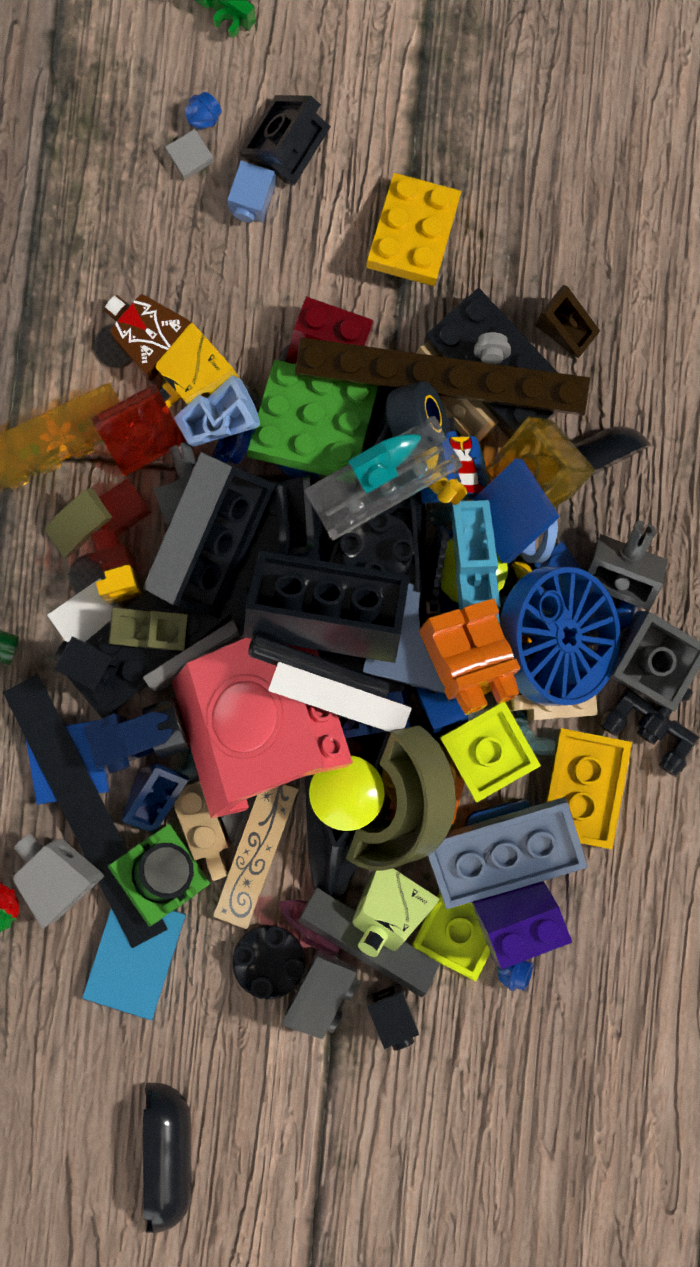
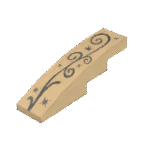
[213,783,299,929]

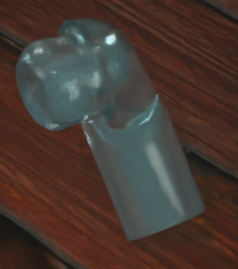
[515,718,555,756]

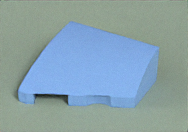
[174,375,260,446]

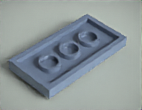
[428,797,588,909]

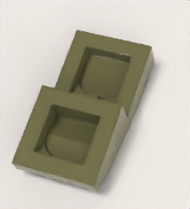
[44,488,113,558]
[108,607,188,651]

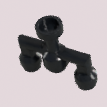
[598,687,700,777]

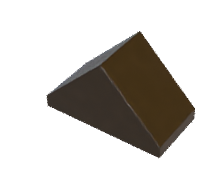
[535,285,600,358]

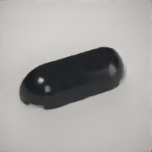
[529,426,651,498]
[143,1083,192,1233]

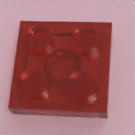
[91,384,186,476]

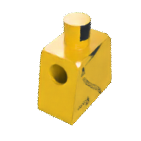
[151,323,240,411]

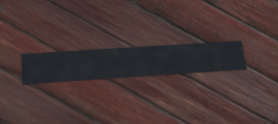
[3,674,168,948]

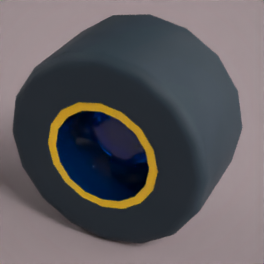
[386,381,447,453]

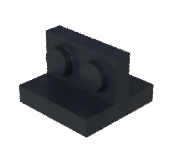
[240,95,331,186]

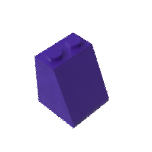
[471,881,572,970]

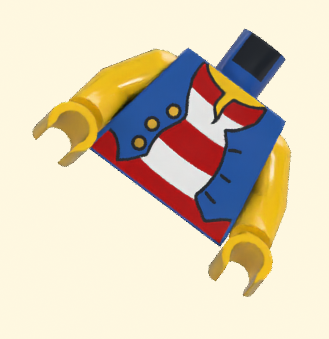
[416,417,500,505]

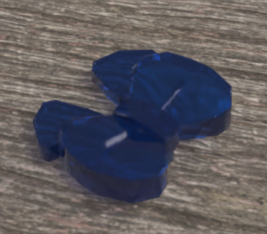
[212,429,255,465]

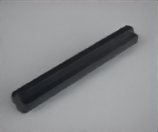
[248,635,390,699]

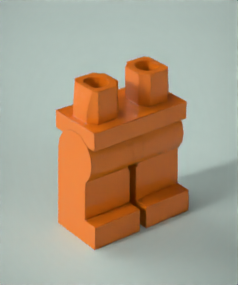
[418,598,521,715]

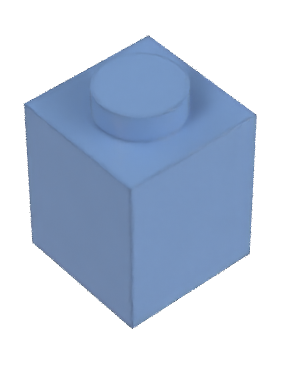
[227,161,276,223]

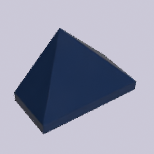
[122,763,189,834]

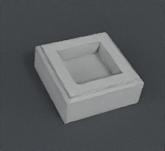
[165,129,214,180]

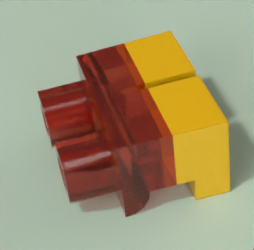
[88,528,143,605]

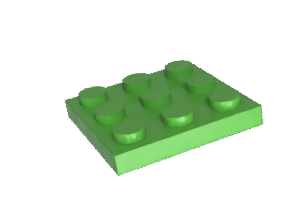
[247,360,378,482]

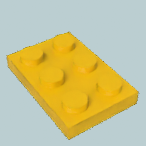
[366,173,462,286]
[545,728,632,850]

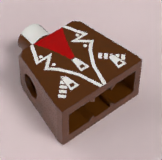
[104,294,191,382]

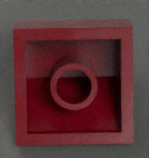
[285,296,374,364]

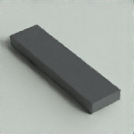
[297,888,440,997]

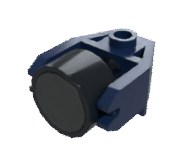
[83,697,190,774]

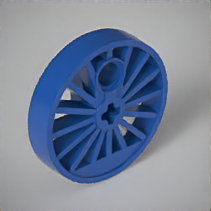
[499,566,620,706]

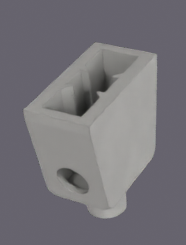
[13,834,104,928]

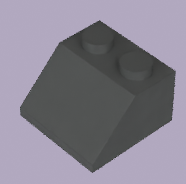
[610,611,700,712]
[282,948,360,1039]

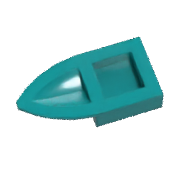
[348,434,421,494]

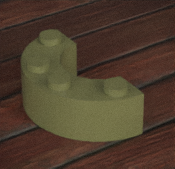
[346,725,456,871]

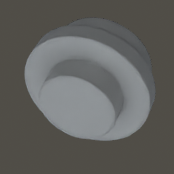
[474,332,511,364]

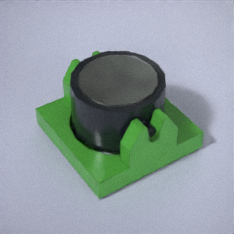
[108,824,211,927]

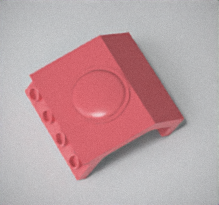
[171,638,353,818]

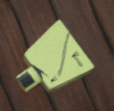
[352,868,439,957]

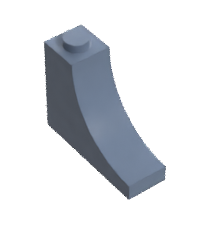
[362,583,446,694]

